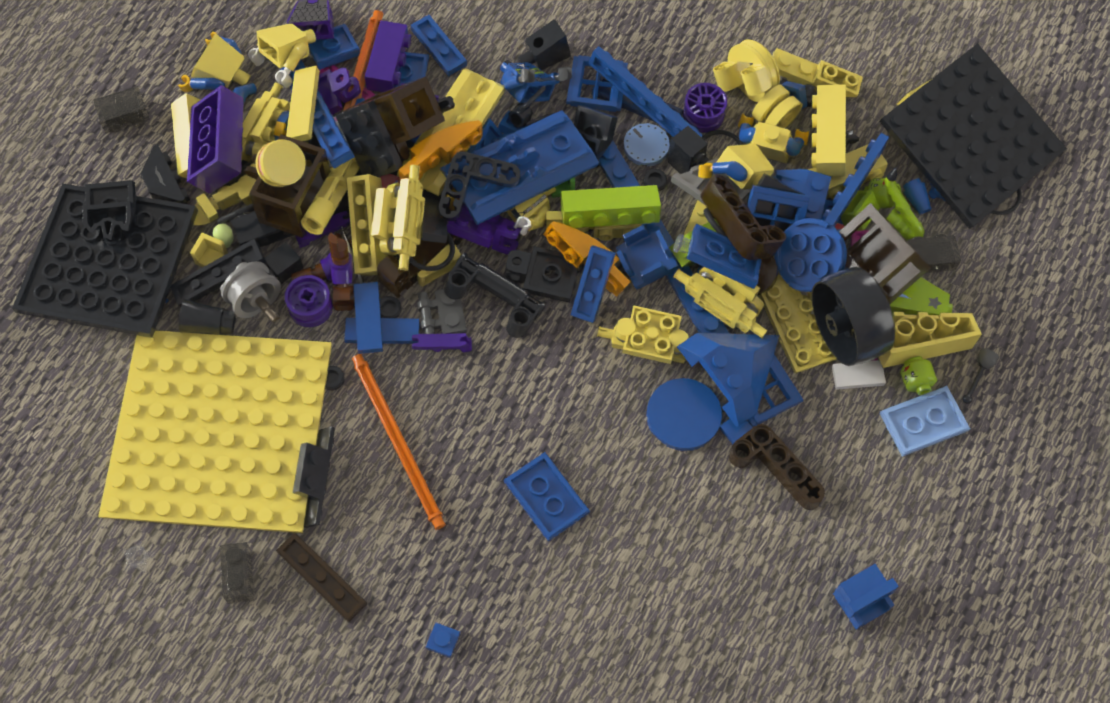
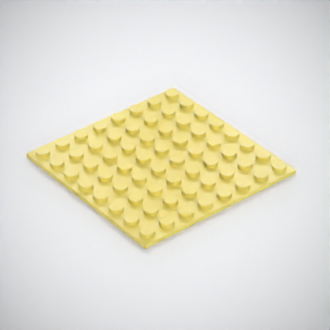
[98,331,332,533]

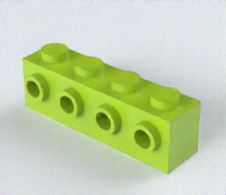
[561,185,661,228]

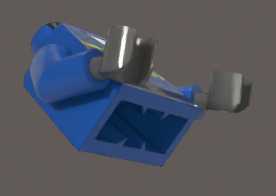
[500,60,572,103]

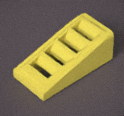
[417,244,461,287]

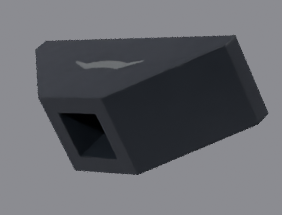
[140,144,190,204]

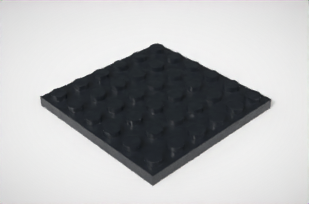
[879,43,1067,229]
[12,183,198,338]

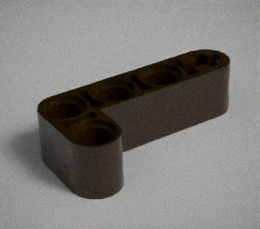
[700,174,786,260]
[377,233,463,298]
[729,424,825,510]

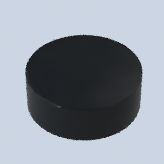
[643,169,667,192]
[380,296,402,318]
[325,366,345,391]

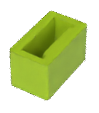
[841,190,880,231]

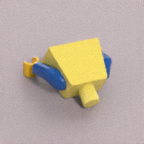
[178,32,251,92]
[738,113,809,163]
[698,144,774,190]

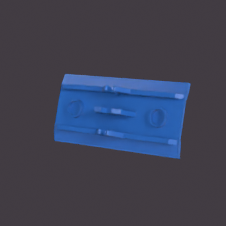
[440,110,599,225]

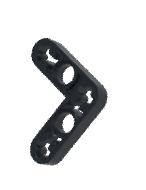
[439,152,521,221]

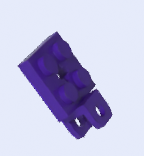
[291,68,361,115]
[447,204,522,255]

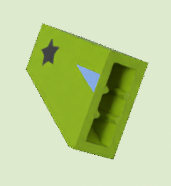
[890,277,953,315]

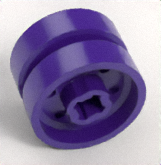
[683,83,727,133]
[285,275,333,327]

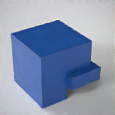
[833,564,899,630]

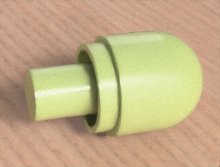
[213,224,234,248]

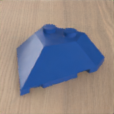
[677,333,779,427]

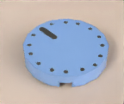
[624,123,670,166]

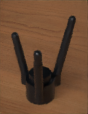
[508,86,554,128]

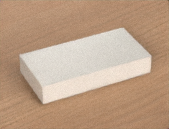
[832,360,886,390]

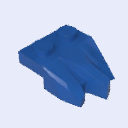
[775,169,831,220]

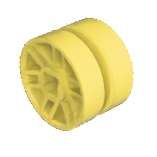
[752,84,803,128]

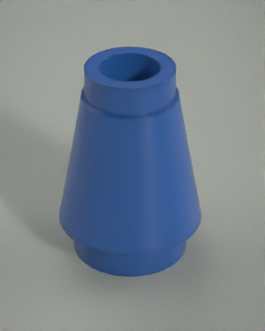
[903,178,932,215]

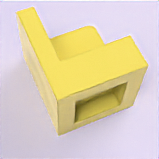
[190,233,228,267]

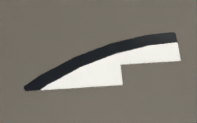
[342,226,364,283]

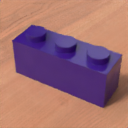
[365,20,411,92]

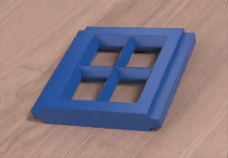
[566,55,628,112]
[747,185,810,225]
[747,355,803,427]

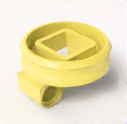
[713,40,780,102]

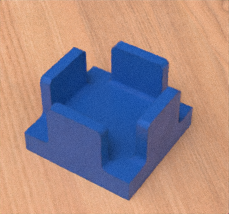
[616,225,680,290]

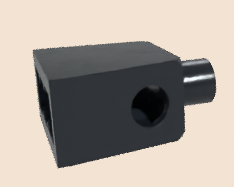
[517,19,571,71]

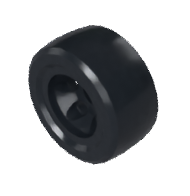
[812,267,895,366]

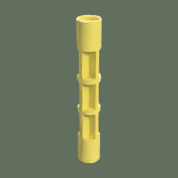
[301,158,360,235]

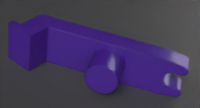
[295,211,350,248]
[412,333,472,352]

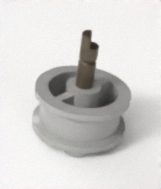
[220,261,281,323]

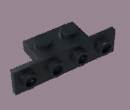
[293,426,335,528]

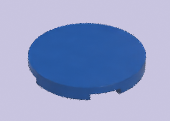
[774,218,847,292]
[646,378,722,451]

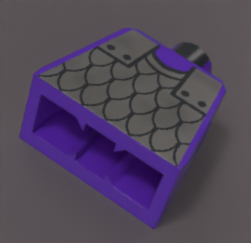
[287,0,334,40]

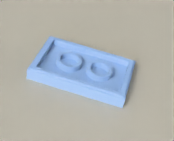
[880,386,970,457]

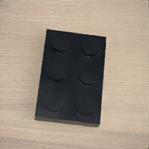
[336,100,403,177]

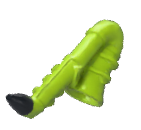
[884,168,924,243]

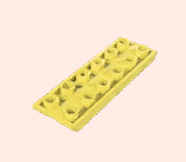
[397,68,506,196]
[759,256,837,374]

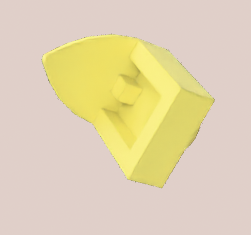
[193,193,219,226]

